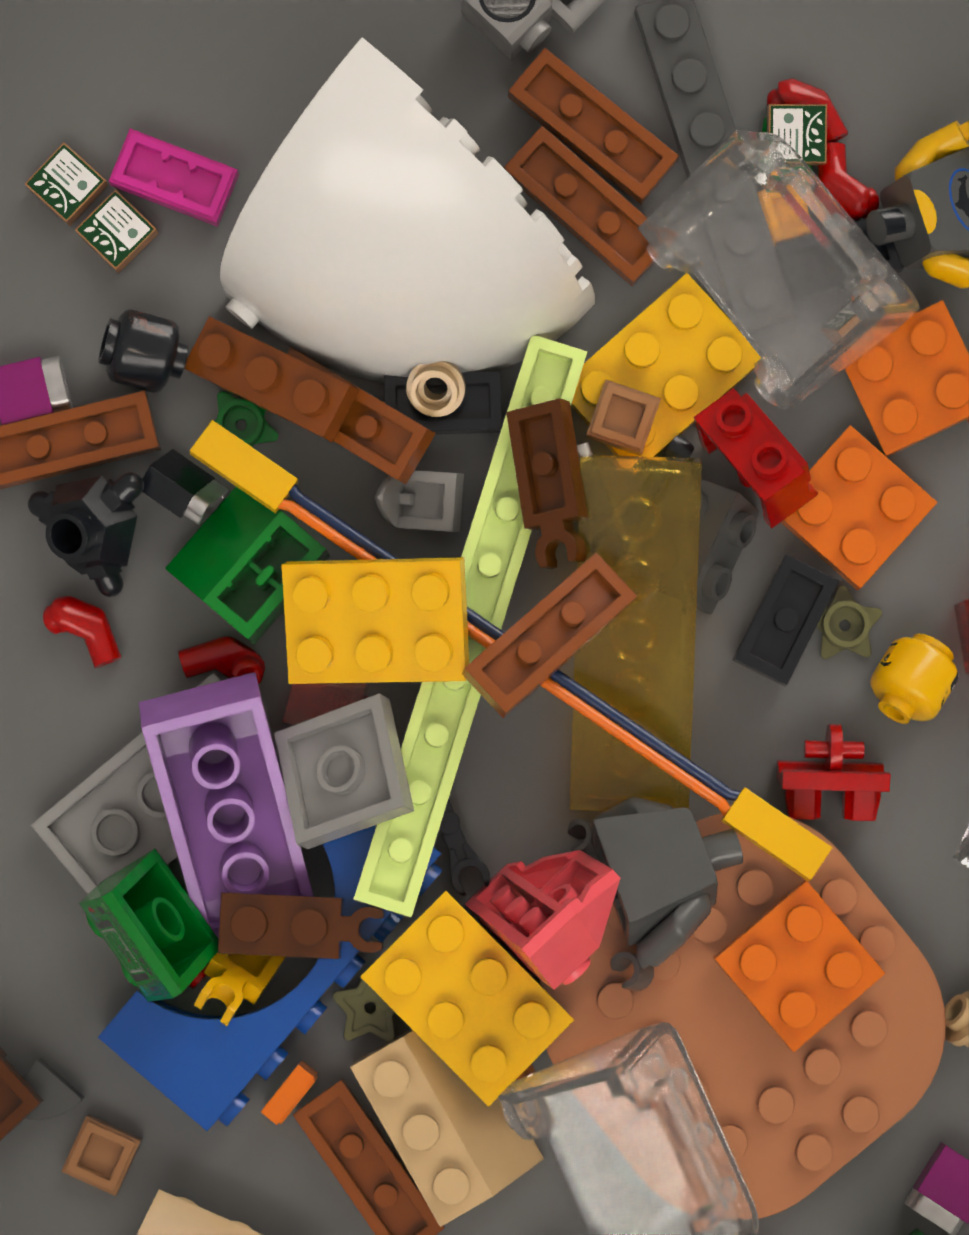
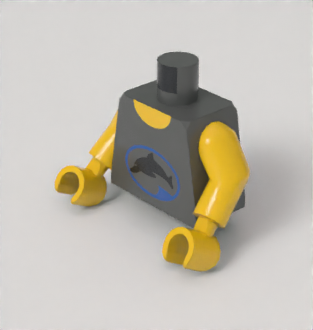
[866,120,969,289]

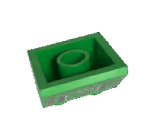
[79,848,219,1002]

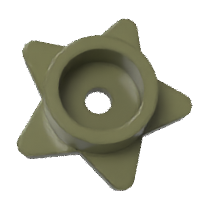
[816,586,882,659]
[332,979,395,1042]

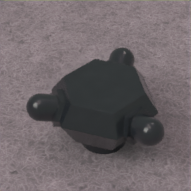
[28,472,144,597]

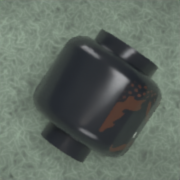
[98,309,188,392]

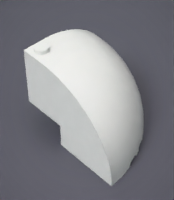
[220,37,595,383]

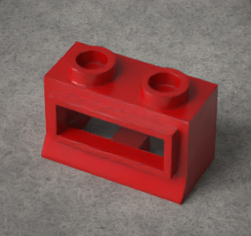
[693,388,818,529]

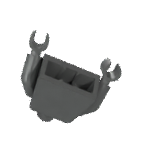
[568,797,743,991]

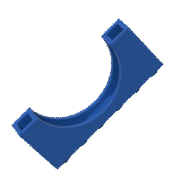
[98,825,443,1131]

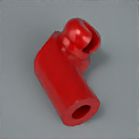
[766,78,849,143]
[817,142,880,220]
[43,596,122,668]
[178,636,265,684]

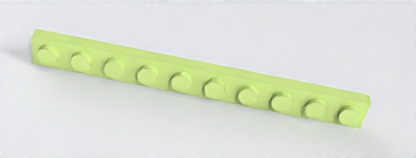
[353,335,587,918]

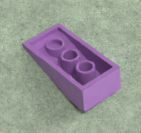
[139,672,314,938]

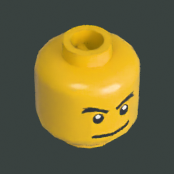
[870,633,959,724]

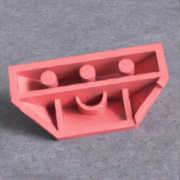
[465,850,621,990]

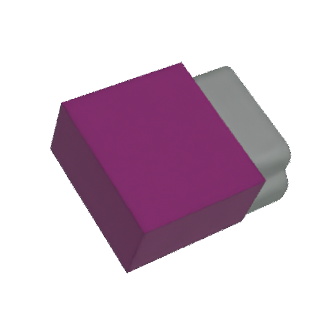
[0,356,73,425]
[904,1142,969,1235]

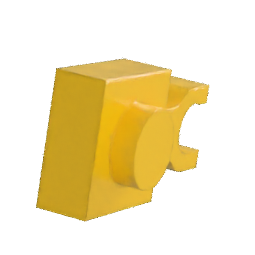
[194,952,286,1026]

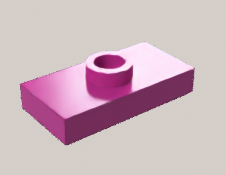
[108,128,239,227]

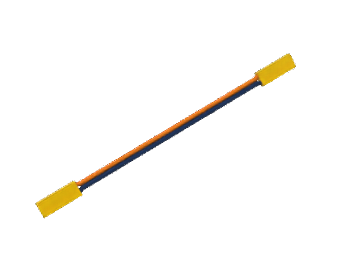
[190,420,833,881]

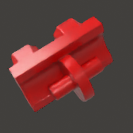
[776,724,891,821]

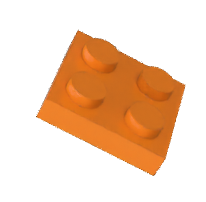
[836,300,969,457]
[781,425,938,591]
[713,880,886,1052]

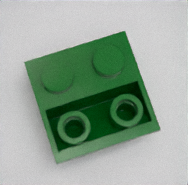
[165,487,330,645]

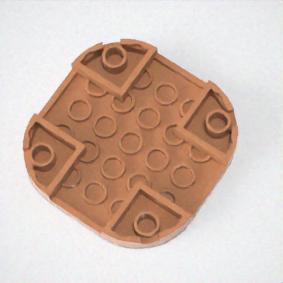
[539,813,946,1222]

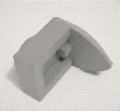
[375,470,464,532]

